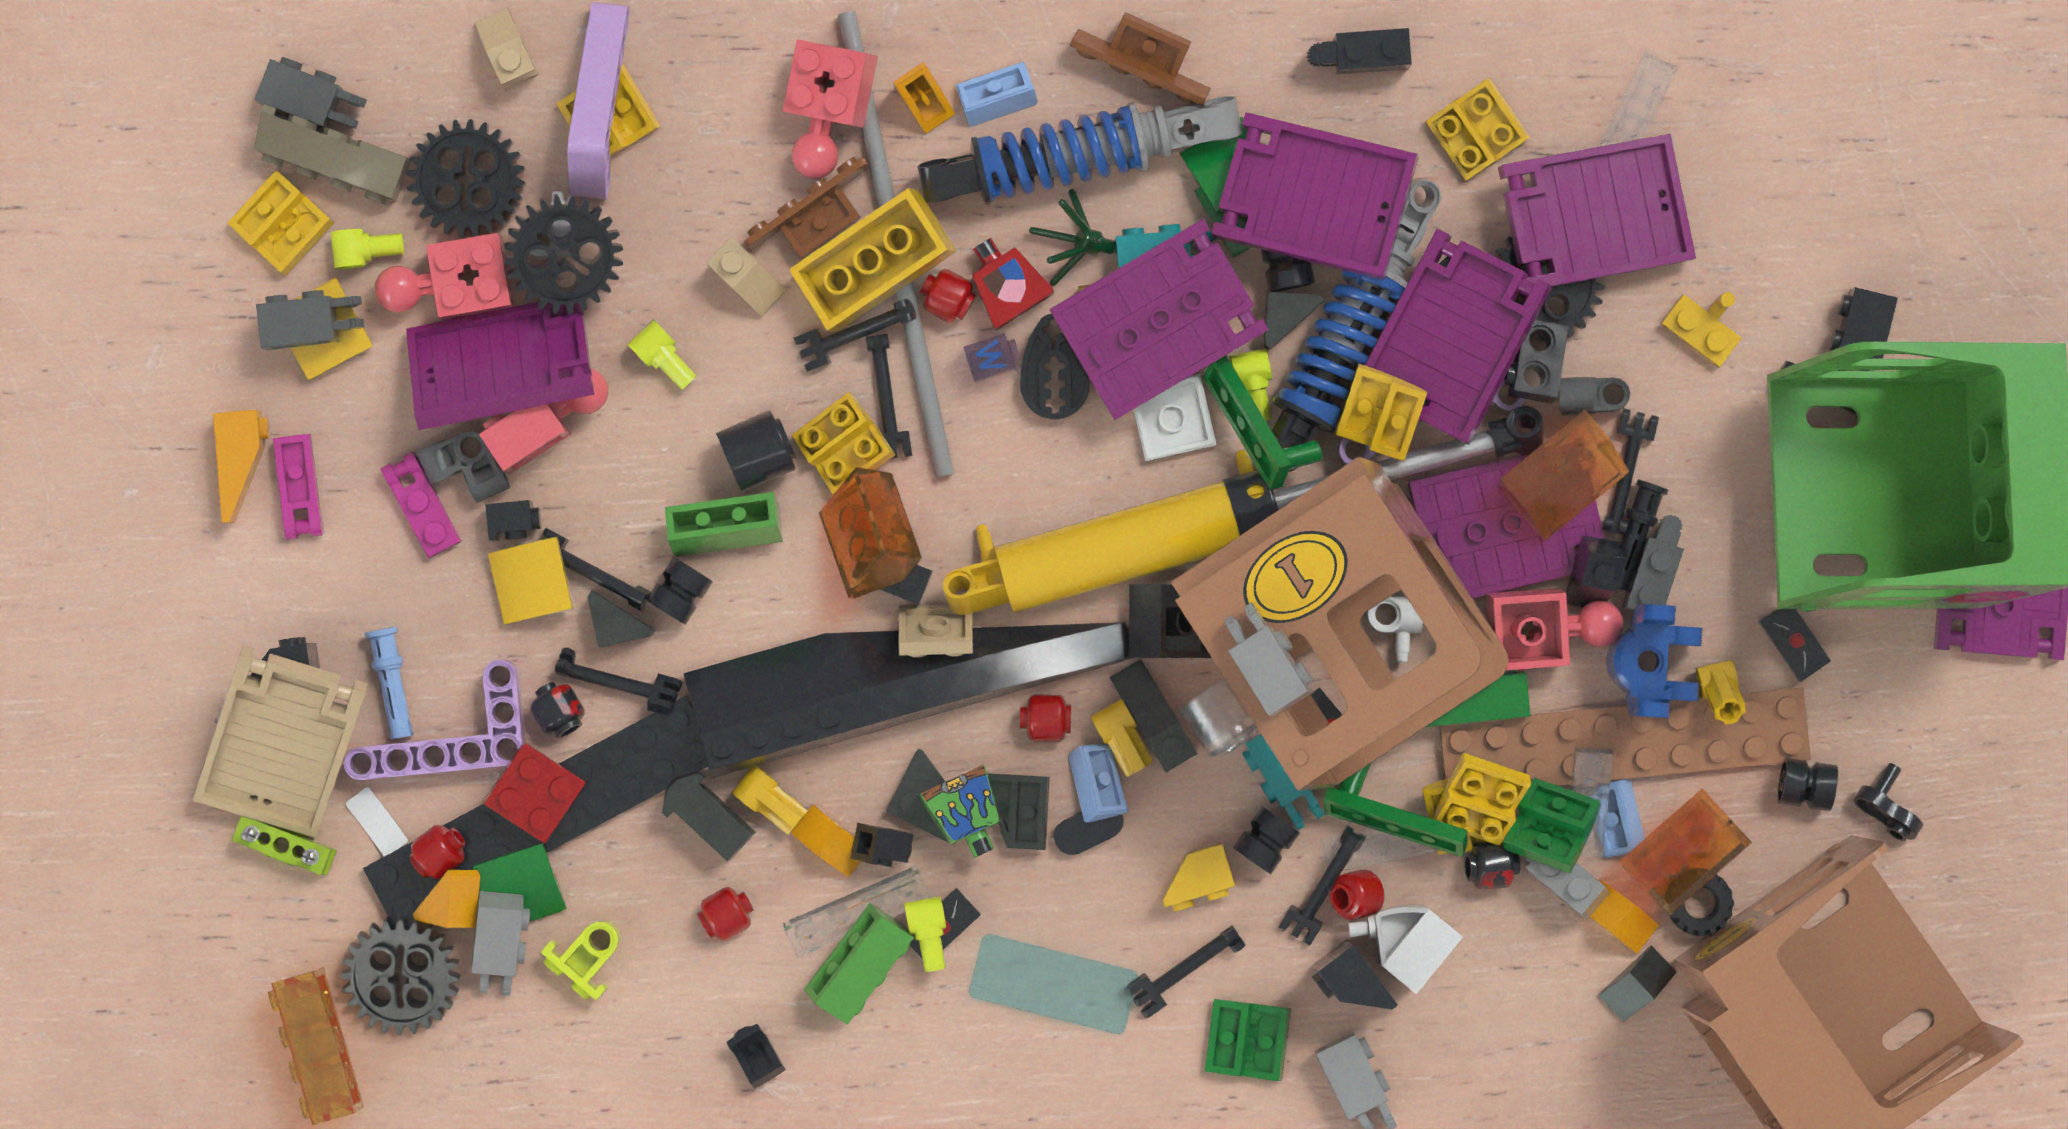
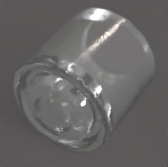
[1178,677,1258,758]

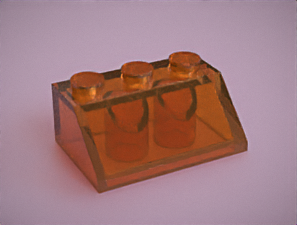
[1498,410,1629,542]
[819,467,922,599]
[1620,788,1752,916]

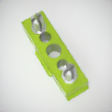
[232,816,337,875]

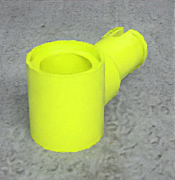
[330,229,405,269]
[627,319,697,390]
[1230,348,1272,421]
[904,896,946,972]

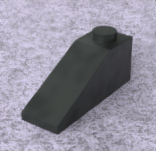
[1109,659,1198,772]

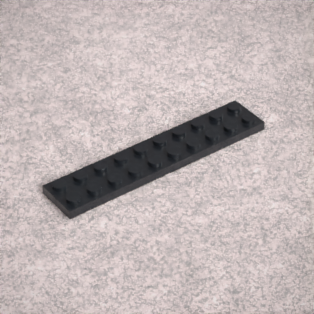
[363,696,709,926]

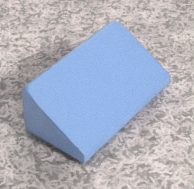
[955,61,1038,127]
[1068,743,1128,822]
[1587,779,1647,858]

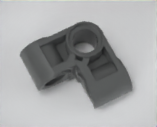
[1559,377,1630,415]
[416,431,510,503]

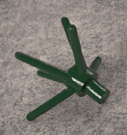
[1029,189,1116,286]

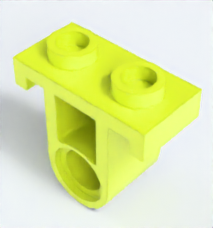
[541,920,621,1000]

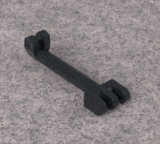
[794,299,916,372]
[866,334,912,459]
[1603,408,1659,535]
[542,527,651,611]
[555,648,682,715]
[1278,825,1367,946]
[1125,925,1246,1018]

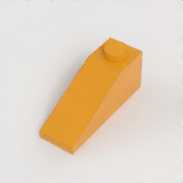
[213,410,270,524]

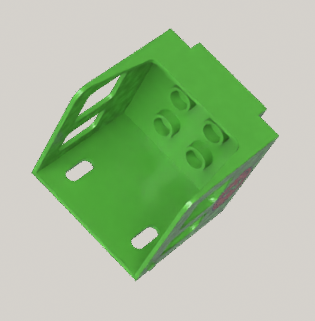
[1767,341,2068,612]

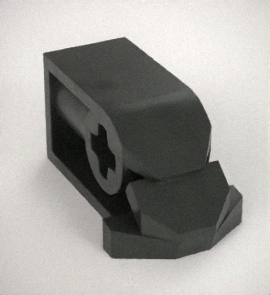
[662,772,756,861]

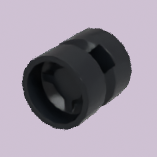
[1260,249,1315,292]
[646,557,713,625]
[1778,757,1838,811]
[1233,806,1300,874]

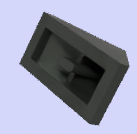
[1264,292,1324,351]
[588,591,656,648]
[1598,945,1677,1022]

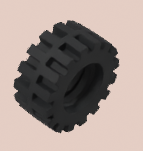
[1666,870,1734,936]

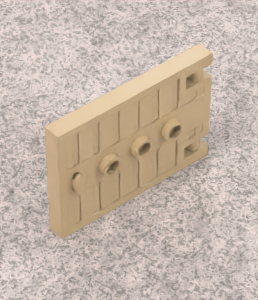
[192,645,368,838]

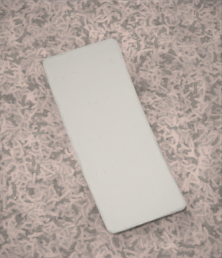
[346,787,408,856]

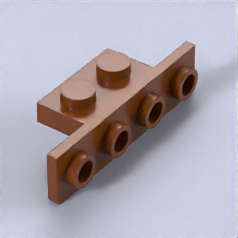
[1070,12,1211,105]
[744,157,870,260]

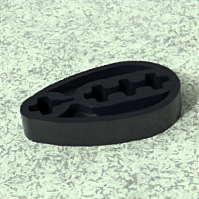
[1020,314,1090,420]

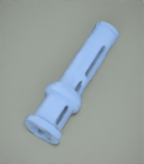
[365,626,414,739]

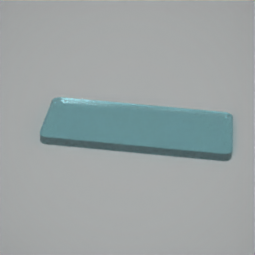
[969,934,1138,1034]

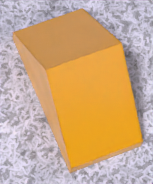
[893,62,956,134]
[791,804,861,878]
[413,870,480,928]
[1590,880,1660,954]

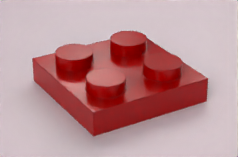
[483,741,586,843]

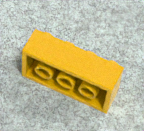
[789,188,957,332]

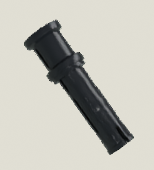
[1617,479,1669,592]

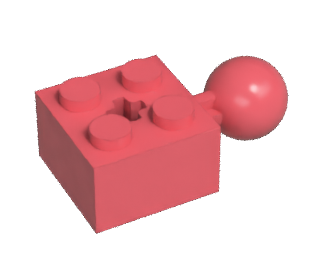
[783,39,878,179]
[375,233,515,320]
[479,368,608,474]
[1486,588,1623,670]

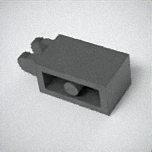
[254,57,367,129]
[256,290,365,351]
[1621,515,1684,612]

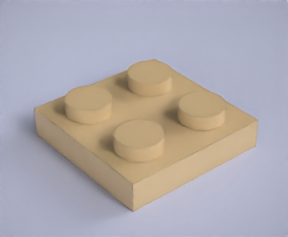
[899,604,973,658]

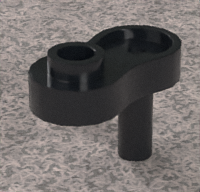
[1854,763,1923,841]

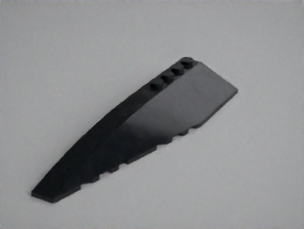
[684,622,1133,778]

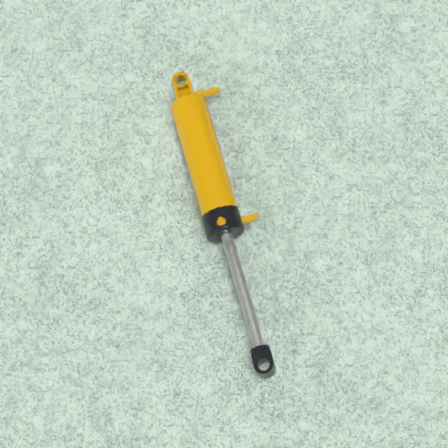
[943,406,1544,615]

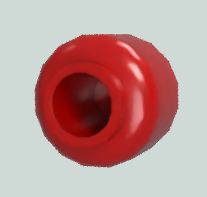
[919,269,976,323]
[1020,694,1071,742]
[409,825,466,879]
[1330,869,1385,920]
[697,887,754,941]

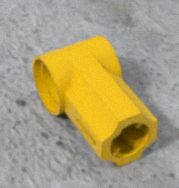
[1695,660,1746,725]
[1090,698,1153,777]
[731,766,808,835]

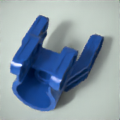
[1606,604,1702,718]

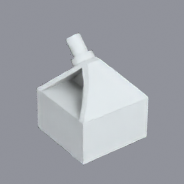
[1348,905,1463,994]

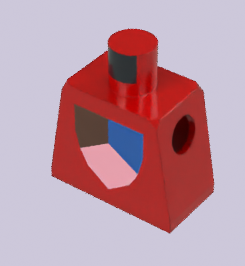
[972,238,1054,331]

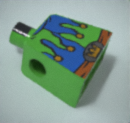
[918,764,1000,858]

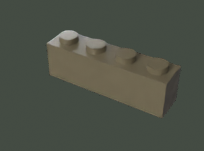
[254,104,411,205]

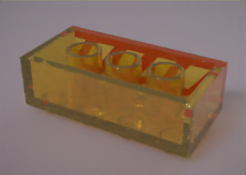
[268,967,364,1125]

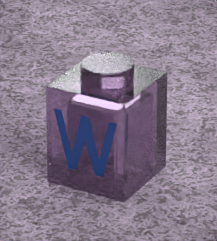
[963,333,1021,383]

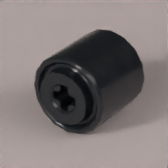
[716,410,796,493]

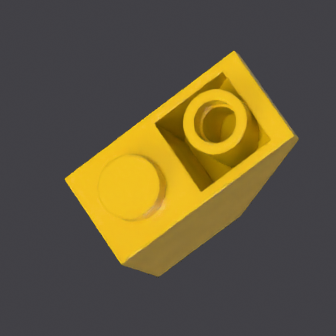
[1162,843,1235,912]

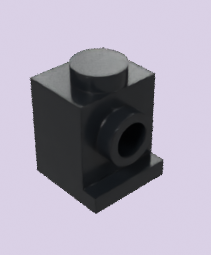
[485,500,541,542]
[850,823,914,867]

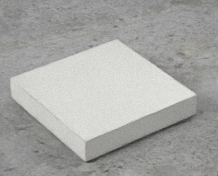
[1133,374,1217,462]

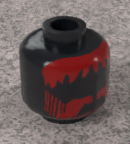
[530,682,585,739]
[1464,841,1521,890]

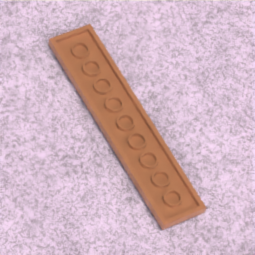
[1439,687,1811,786]

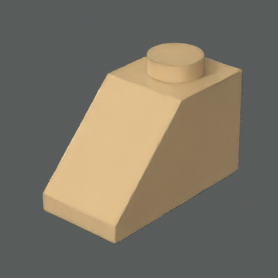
[475,8,538,90]
[707,237,787,317]

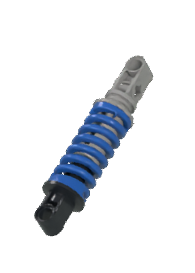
[917,96,1243,205]
[1271,179,1441,472]

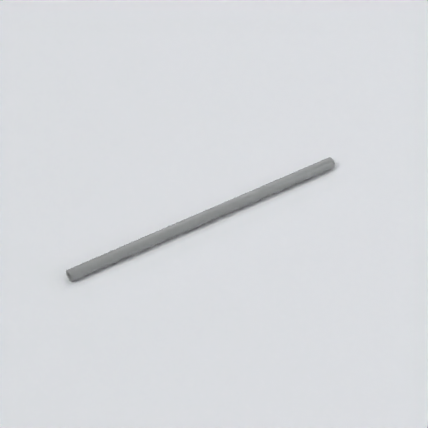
[838,11,954,478]

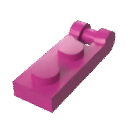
[273,434,324,540]
[380,451,462,558]

